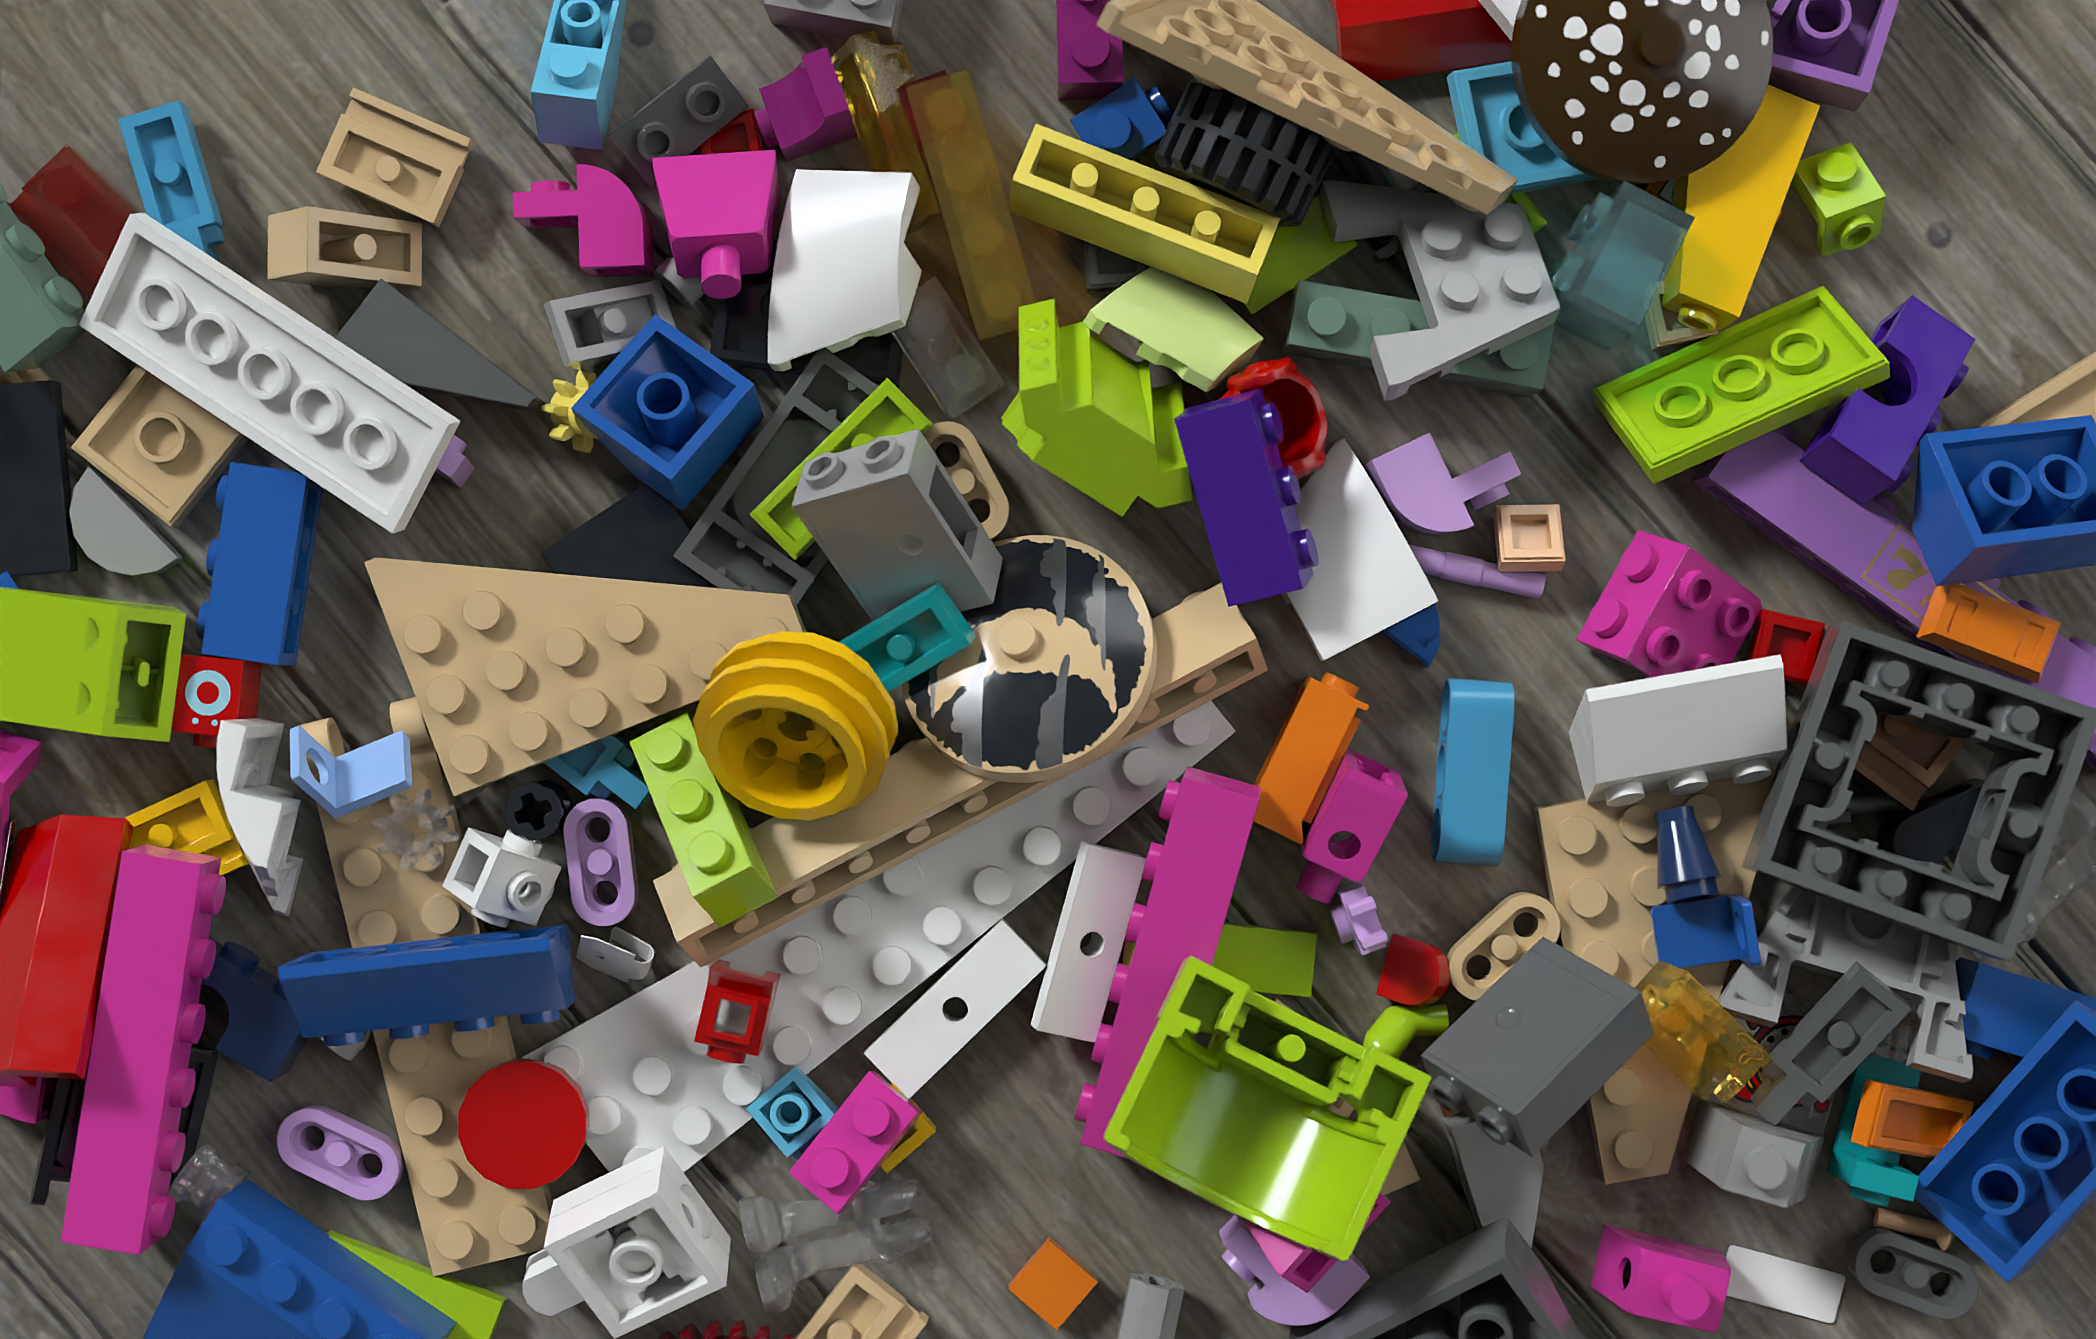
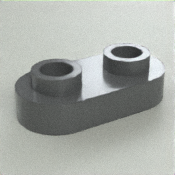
[1847,1228,1979,1319]

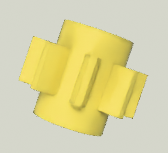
[541,370,599,453]

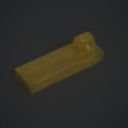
[831,30,941,234]

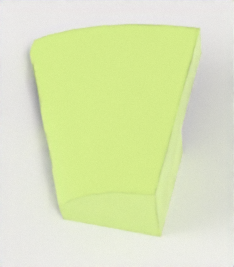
[1083,267,1264,392]

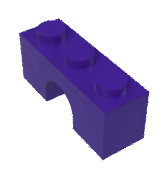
[1799,295,1976,505]

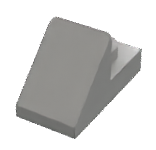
[544,279,676,372]

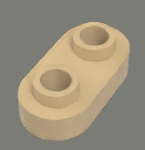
[924,421,1010,540]
[1447,892,1560,1001]

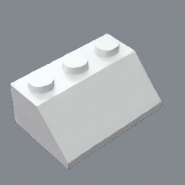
[1569,655,1787,807]

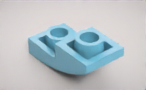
[746,1066,839,1161]

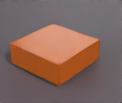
[1008,1236,1098,1331]

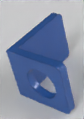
[1650,893,1761,970]

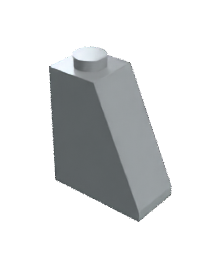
[1683,1099,1825,1208]

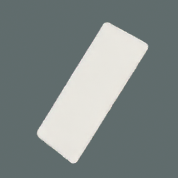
[1726,1245,1846,1323]

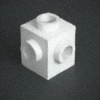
[442,827,562,927]

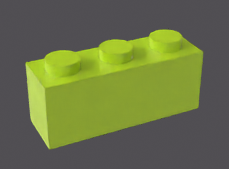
[630,712,778,928]

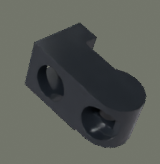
[1876,778,1984,864]

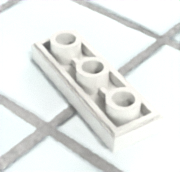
[1030,841,1146,1043]
[864,918,1046,1099]

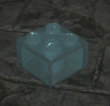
[1548,181,1695,351]

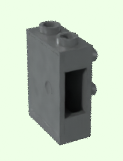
[1420,937,1654,1157]

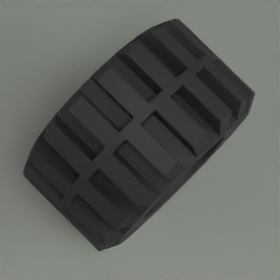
[1154,83,1334,227]

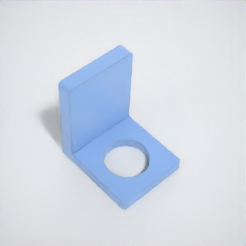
[290,725,412,819]

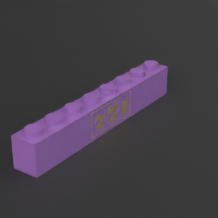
[1692,425,2096,771]

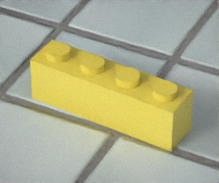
[1008,124,1280,304]

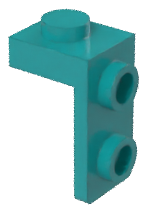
[1827,1052,1922,1206]

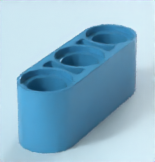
[1431,678,1514,866]

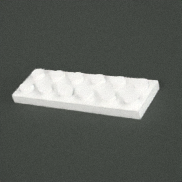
[79,213,460,534]

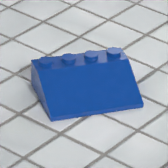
[143,1179,457,1339]

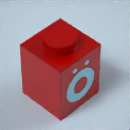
[171,654,262,748]

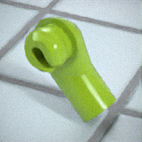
[1363,1004,1449,1060]

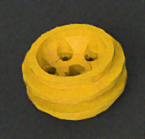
[693,631,898,821]

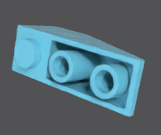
[531,0,627,150]

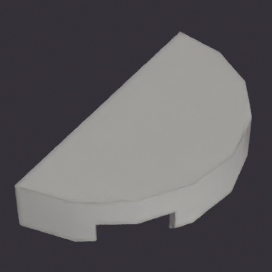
[69,467,185,576]

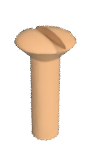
[1873,1208,1954,1251]

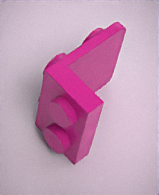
[1576,530,1762,678]

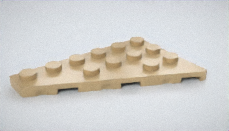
[1097,0,1518,214]
[364,558,807,796]
[1533,765,1778,1185]

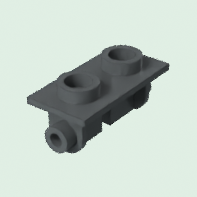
[609,55,749,186]

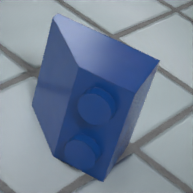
[571,314,764,511]

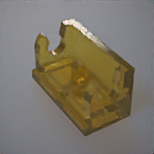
[1635,960,1773,1102]

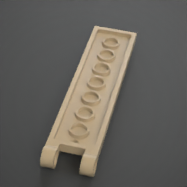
[298,697,553,1277]

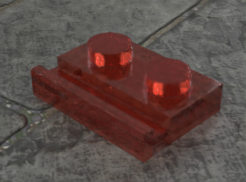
[7,144,138,299]

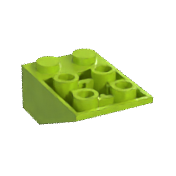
[0,587,186,742]

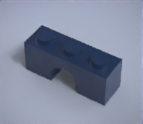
[201,937,309,1082]

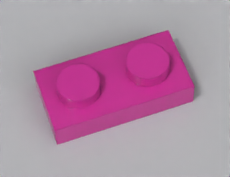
[788,1071,923,1214]

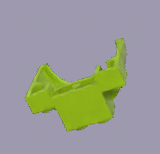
[1104,955,1432,1261]

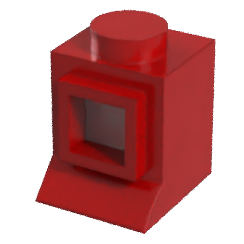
[694,959,780,1064]

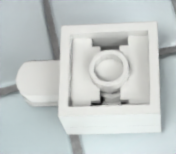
[523,1146,731,1339]

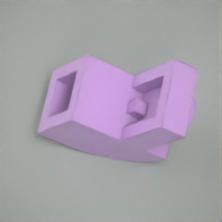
[1364,433,1521,535]
[1219,1215,1370,1326]

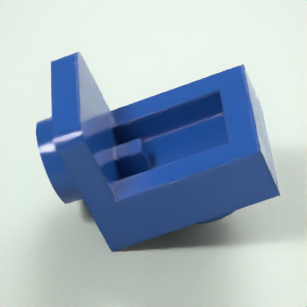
[1070,77,1174,160]

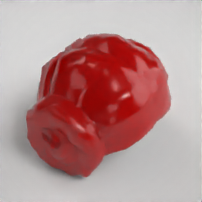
[1220,357,1328,480]

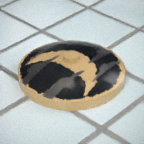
[901,535,1157,783]

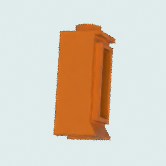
[1253,672,1369,845]

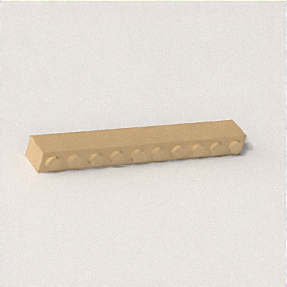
[653,583,1268,968]

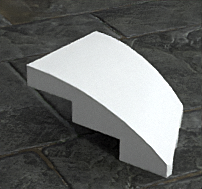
[768,169,922,372]
[1281,438,1439,661]
[217,718,303,916]

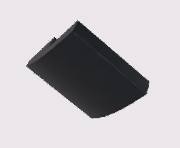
[541,484,718,588]

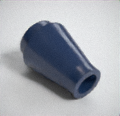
[1655,806,1722,904]

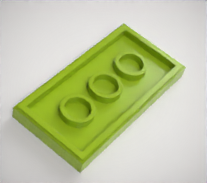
[1592,286,1890,484]

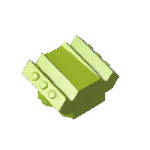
[1001,299,1193,517]

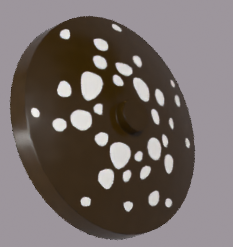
[1511,0,1773,184]

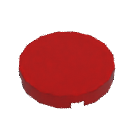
[458,1058,589,1189]

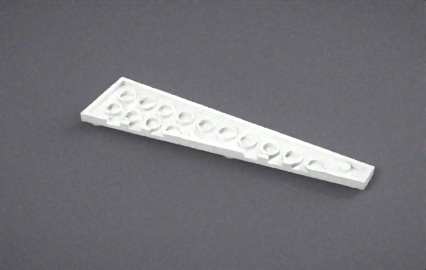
[522,700,1236,1173]

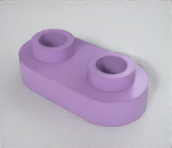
[564,798,639,926]
[277,1105,405,1200]

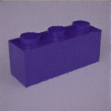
[1174,388,1318,607]

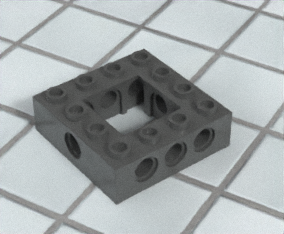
[1741,621,2096,962]

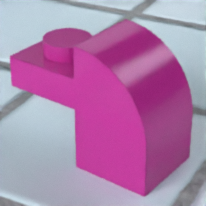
[512,164,654,277]

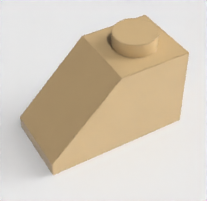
[268,206,422,287]

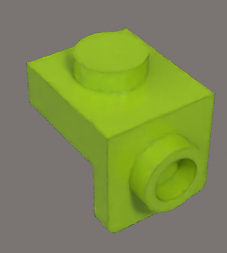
[1791,142,1886,256]

